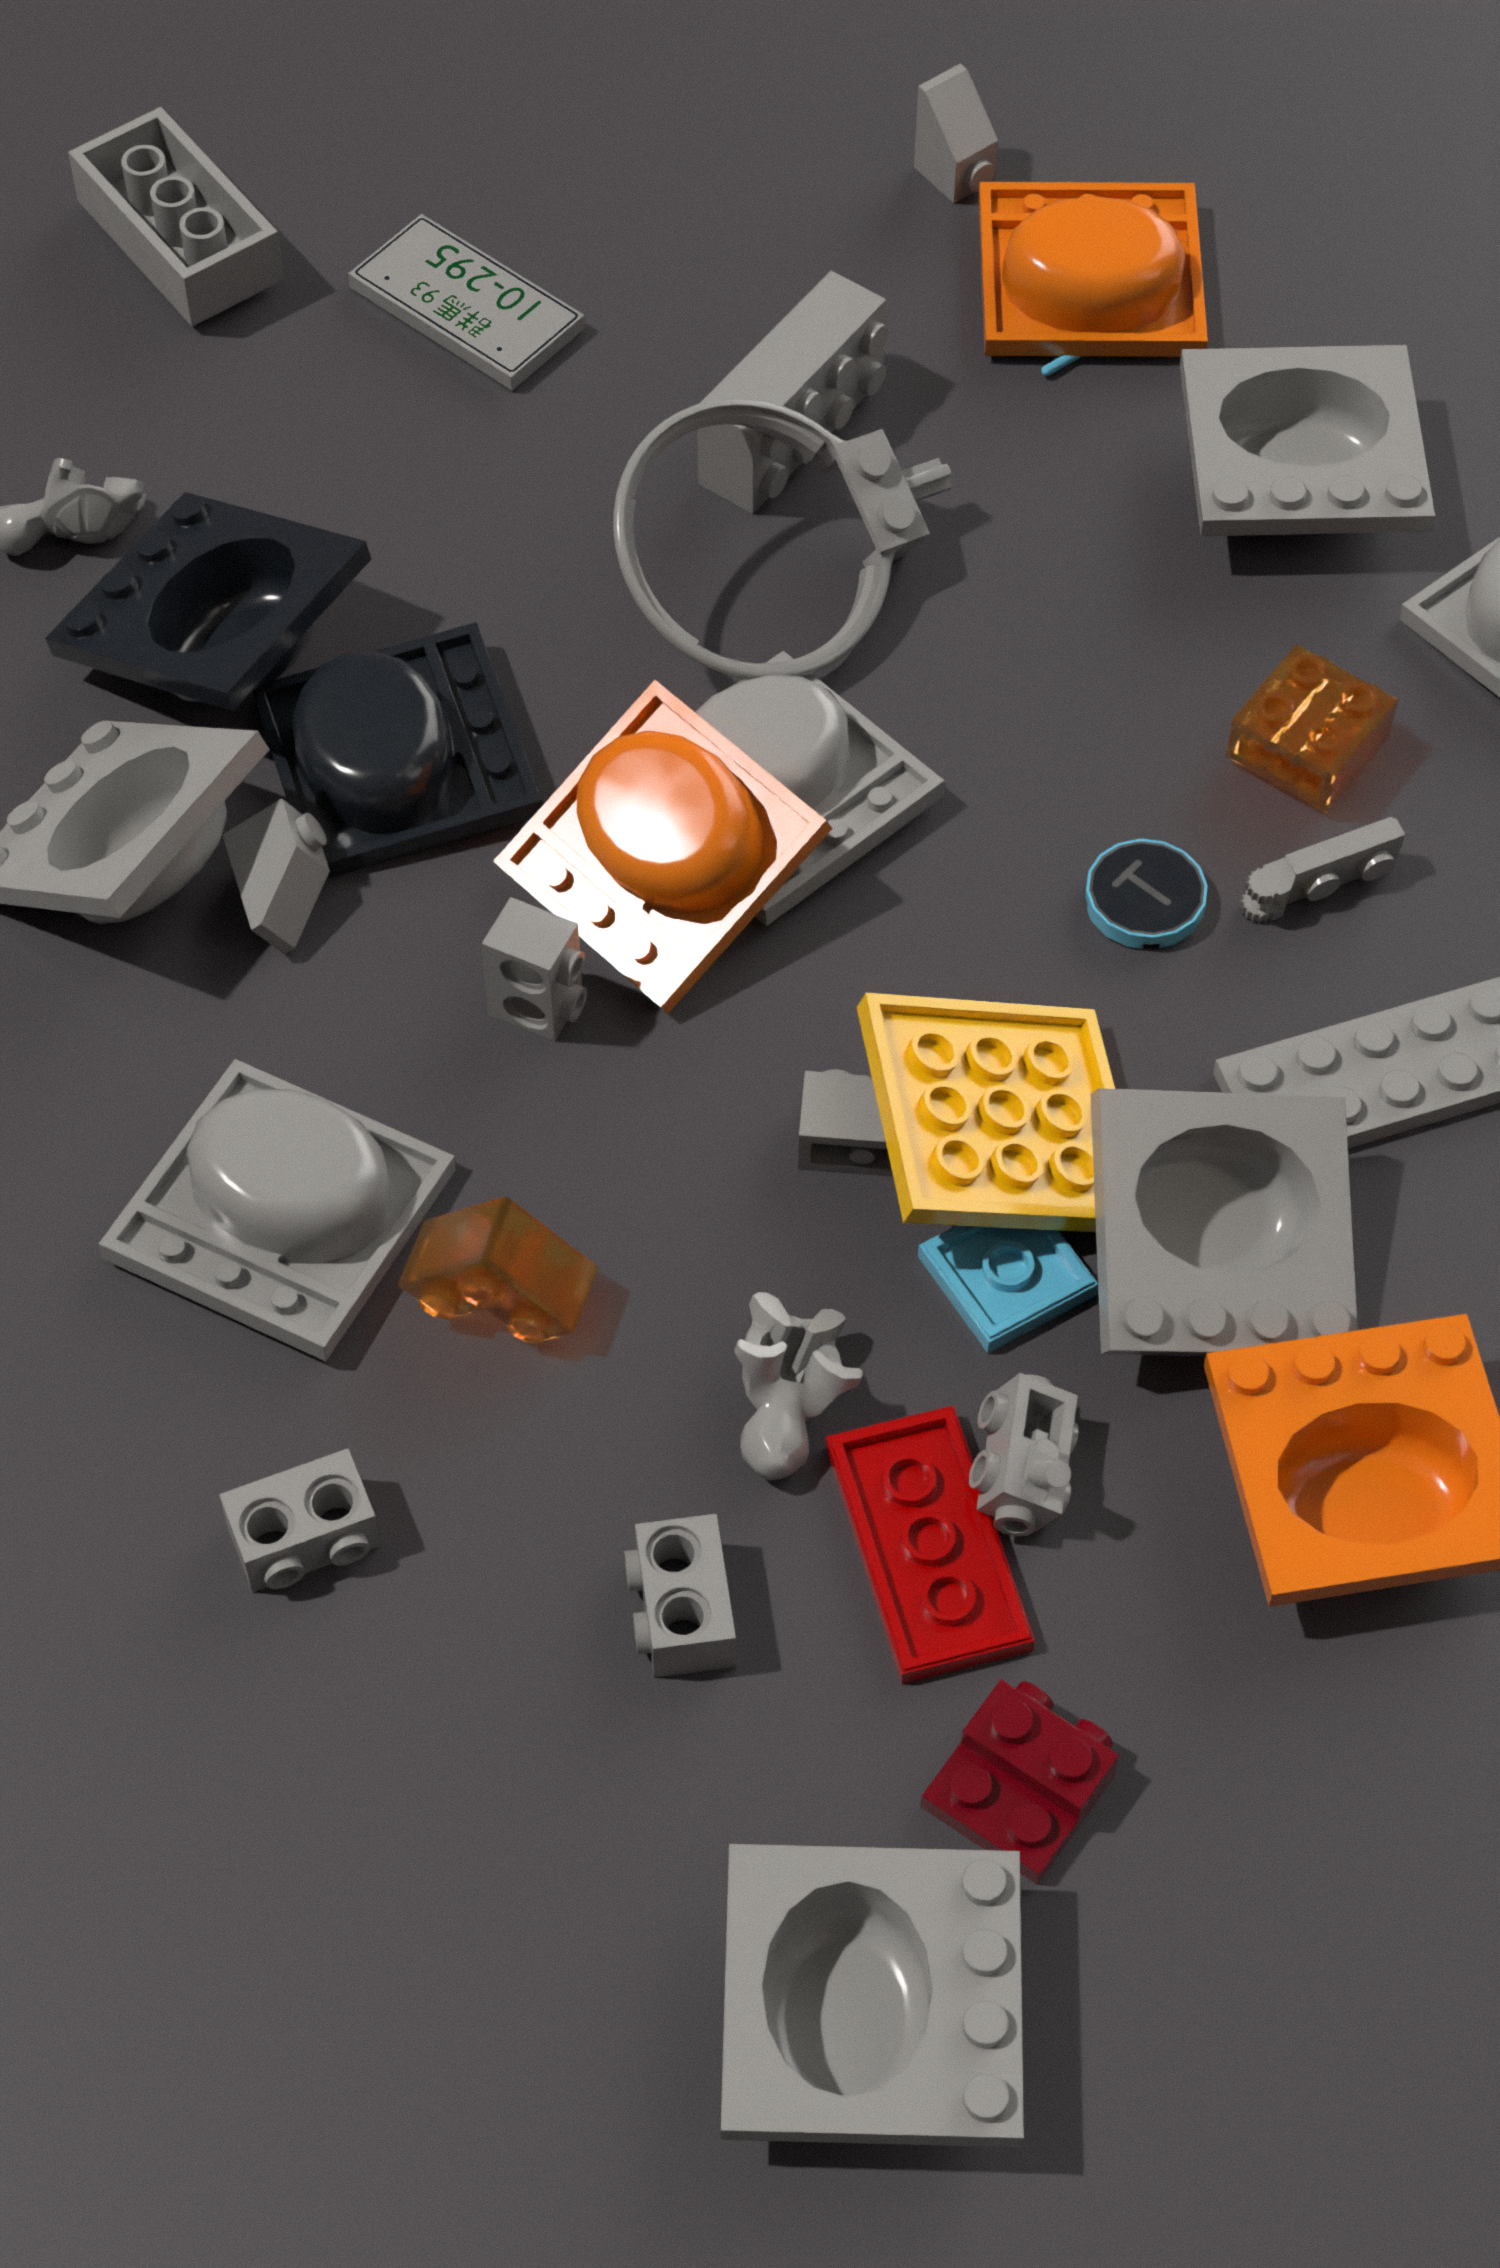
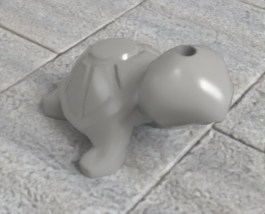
[0,458,146,556]
[734,1292,863,1481]

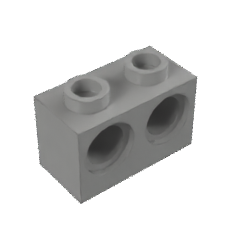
[481,897,587,1041]
[219,1448,381,1593]
[624,1514,736,1678]

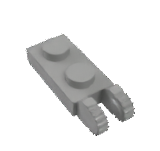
[1240,816,1406,924]

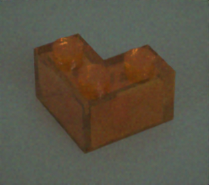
[398,1196,599,1343]

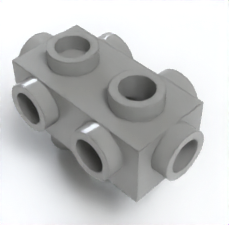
[969,1373,1079,1536]

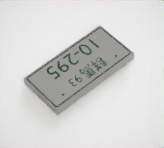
[348,214,585,391]

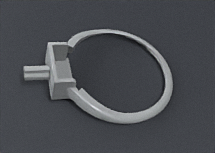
[613,398,952,679]

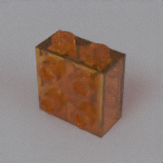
[1226,644,1398,813]

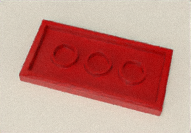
[825,1405,1035,1684]

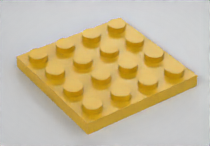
[857,993,1115,1232]

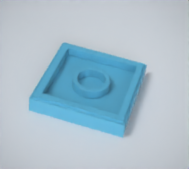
[918,1225,1098,1353]

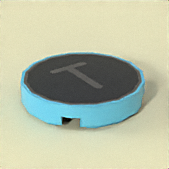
[1085,839,1208,949]

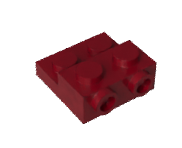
[920,1679,1119,1885]

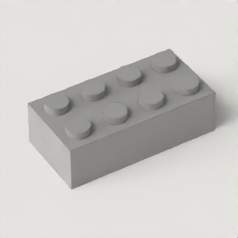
[68,107,285,327]
[698,270,888,514]

